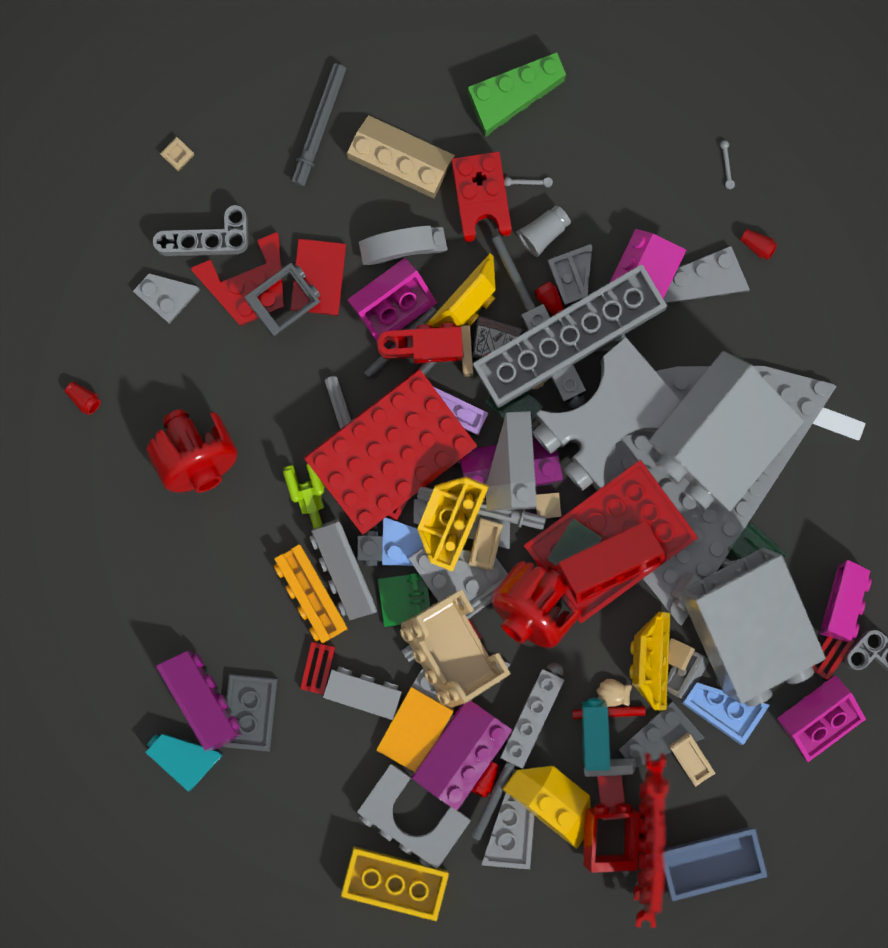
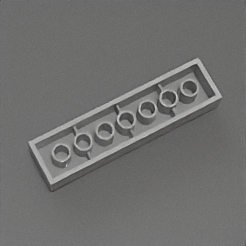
[473,264,667,408]

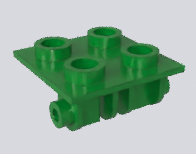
[378,573,430,627]

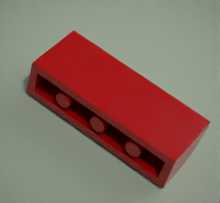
[558,521,665,604]

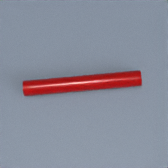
[572,706,645,720]

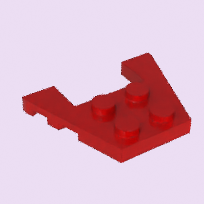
[191,232,284,326]

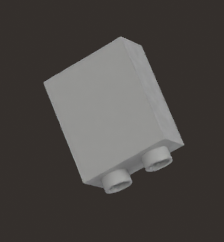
[648,351,804,512]
[679,547,826,706]

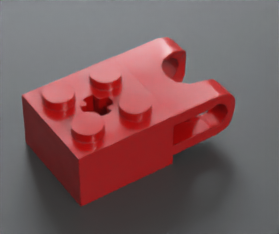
[452,152,512,242]
[377,323,463,363]

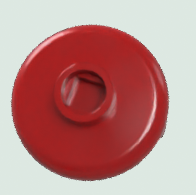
[146,409,238,493]
[491,561,582,648]

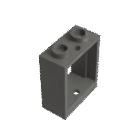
[244,263,321,337]

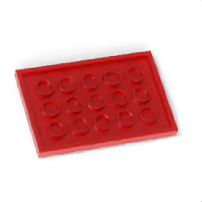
[303,369,477,535]
[524,459,699,623]

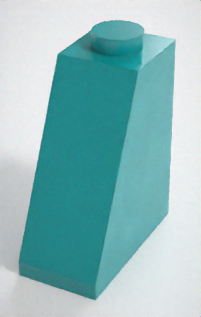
[582,698,610,771]
[145,733,224,792]

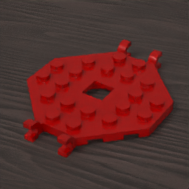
[633,753,668,928]

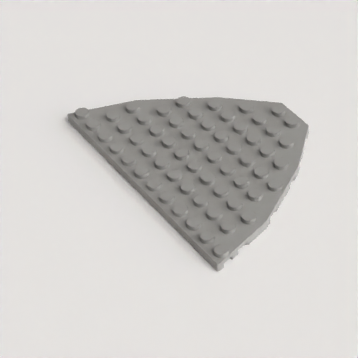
[603,366,837,626]

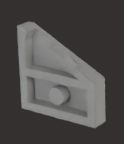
[547,244,592,306]
[133,274,200,324]

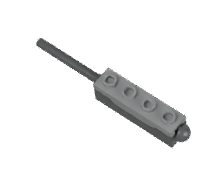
[492,235,586,409]
[471,663,564,841]

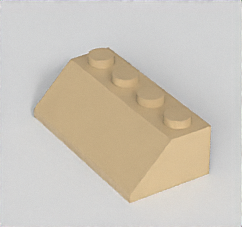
[347,115,454,198]

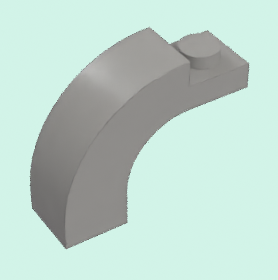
[359,226,447,265]

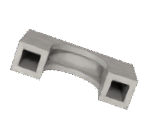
[357,763,471,869]

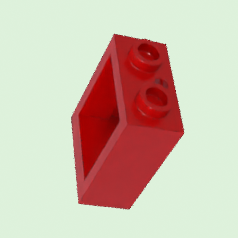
[583,804,640,873]

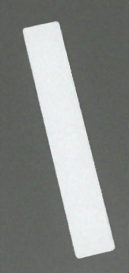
[813,407,865,440]

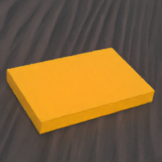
[376,686,454,772]

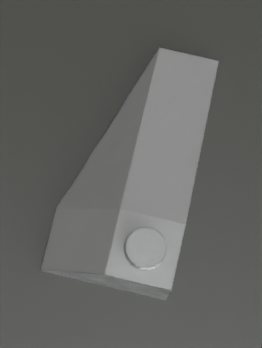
[486,411,536,511]

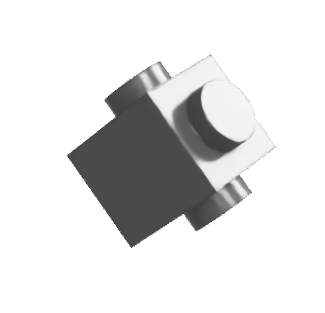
[358,532,383,566]

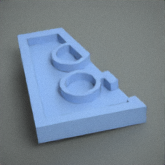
[382,518,423,566]
[682,683,770,745]

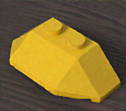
[427,253,496,328]
[417,477,489,572]
[630,612,670,710]
[502,766,590,849]

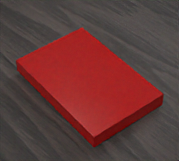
[291,239,346,316]

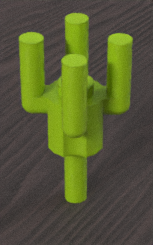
[283,463,325,528]

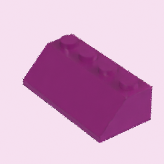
[460,437,563,486]
[156,651,242,751]
[411,700,513,811]

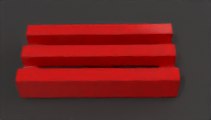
[812,636,855,681]
[300,642,335,695]

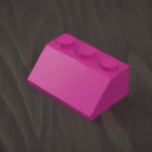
[610,229,686,299]
[347,258,437,341]
[819,560,872,642]
[777,675,866,762]

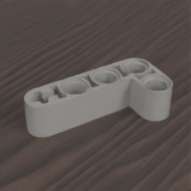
[153,205,248,256]
[844,630,888,671]

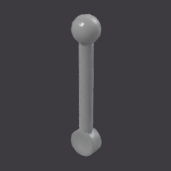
[720,140,735,190]
[504,177,553,188]

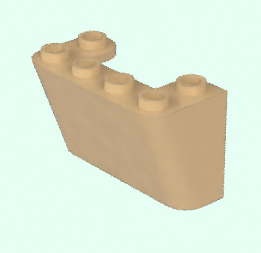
[400,589,510,707]

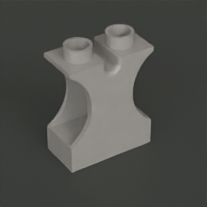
[532,338,681,491]

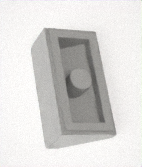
[667,651,709,701]

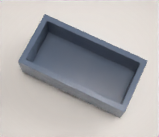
[663,827,768,901]

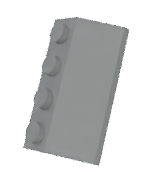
[309,518,377,620]

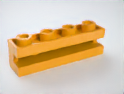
[274,544,348,643]

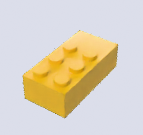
[341,846,449,921]

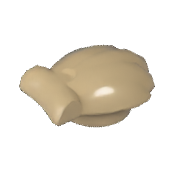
[596,679,632,707]

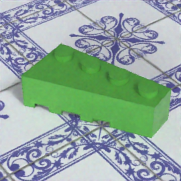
[468,53,566,137]

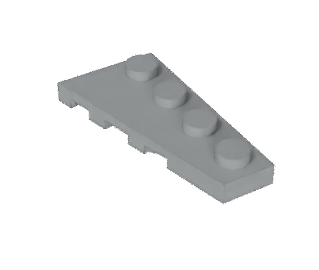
[481,769,534,869]

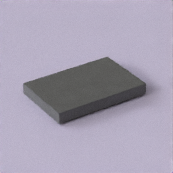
[223,674,278,752]

